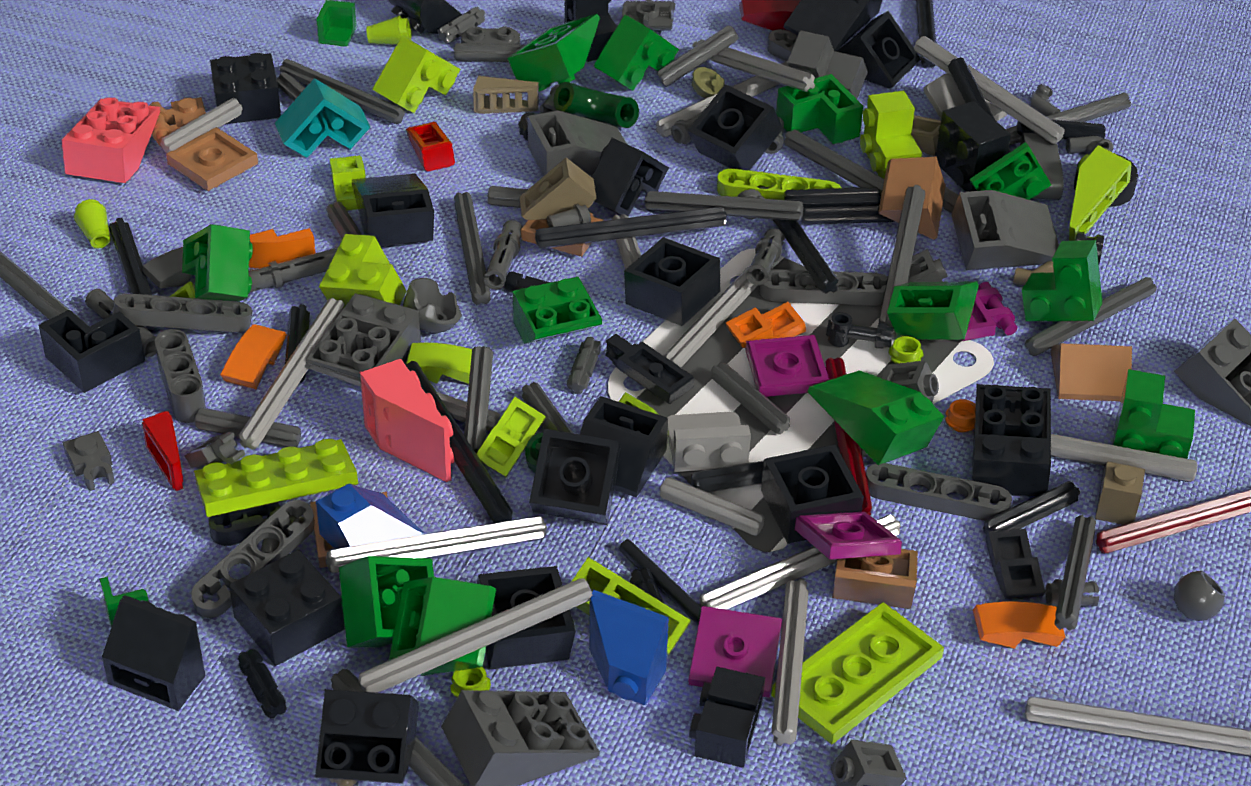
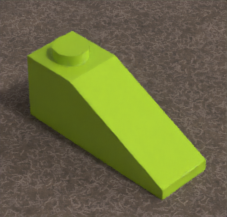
[1069,145,1132,241]
[571,557,690,656]

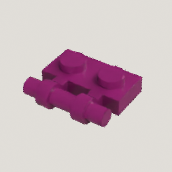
[962,282,1017,341]

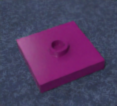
[745,335,829,397]
[795,512,902,560]
[689,606,782,698]

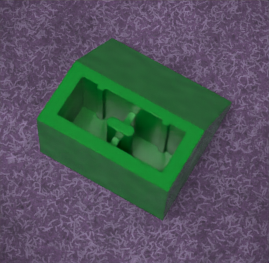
[969,142,1051,200]
[513,276,602,344]
[887,281,979,340]
[389,577,496,676]

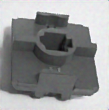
[621,0,675,31]

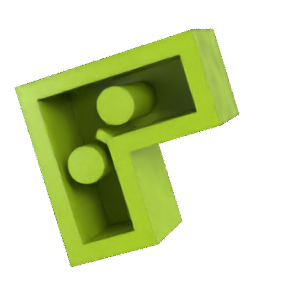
[372,36,461,113]
[860,91,922,179]
[319,234,407,308]

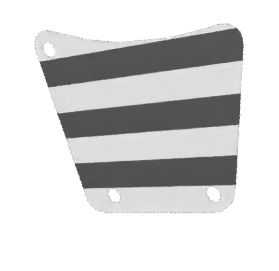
[608,248,994,552]

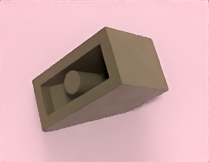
[520,157,597,220]
[1095,461,1145,525]

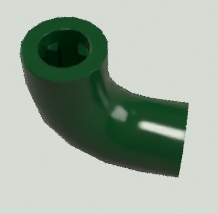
[553,82,639,128]

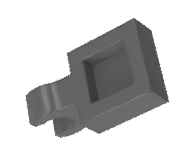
[184,432,245,468]

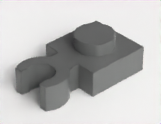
[63,431,115,491]

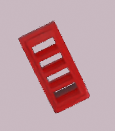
[406,122,455,172]
[142,411,183,491]

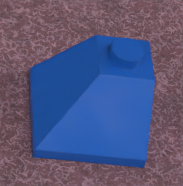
[316,483,425,549]
[589,590,669,706]

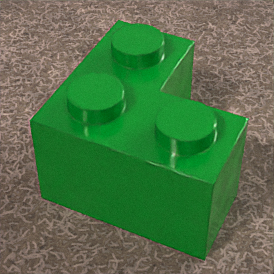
[594,14,679,91]
[776,74,864,144]
[182,224,253,302]
[1022,240,1103,321]
[1113,369,1195,459]
[339,556,434,648]

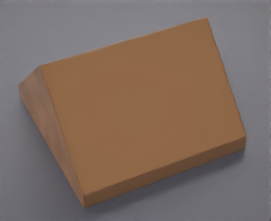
[879,157,946,240]
[1050,343,1132,401]
[832,549,918,609]

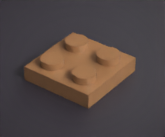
[166,127,258,191]

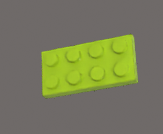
[194,439,359,517]
[771,602,944,745]

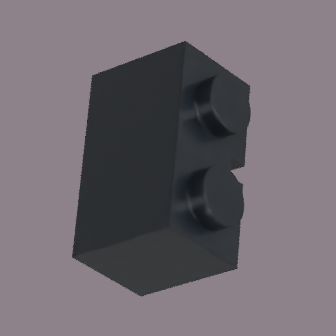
[689,666,765,768]

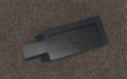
[605,334,694,404]

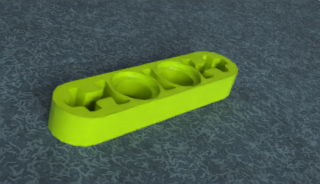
[717,169,841,200]

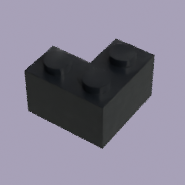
[564,0,618,62]
[590,137,669,217]
[38,310,145,393]

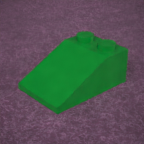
[507,13,600,92]
[807,370,945,466]

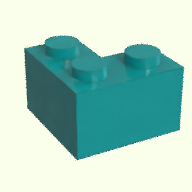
[275,78,370,158]

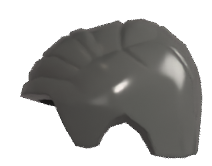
[403,278,462,333]

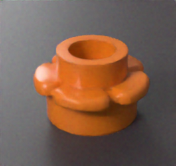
[945,399,975,432]

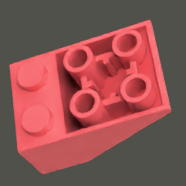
[62,97,160,183]
[360,359,454,482]

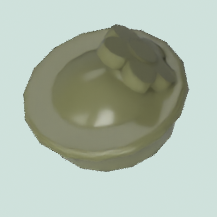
[691,67,725,99]

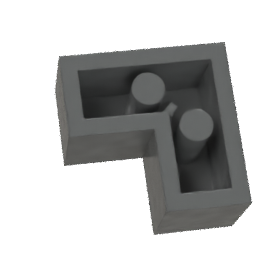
[787,30,868,99]

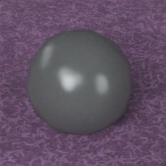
[1174,570,1225,621]

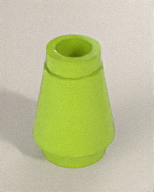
[366,16,412,45]
[74,199,111,248]

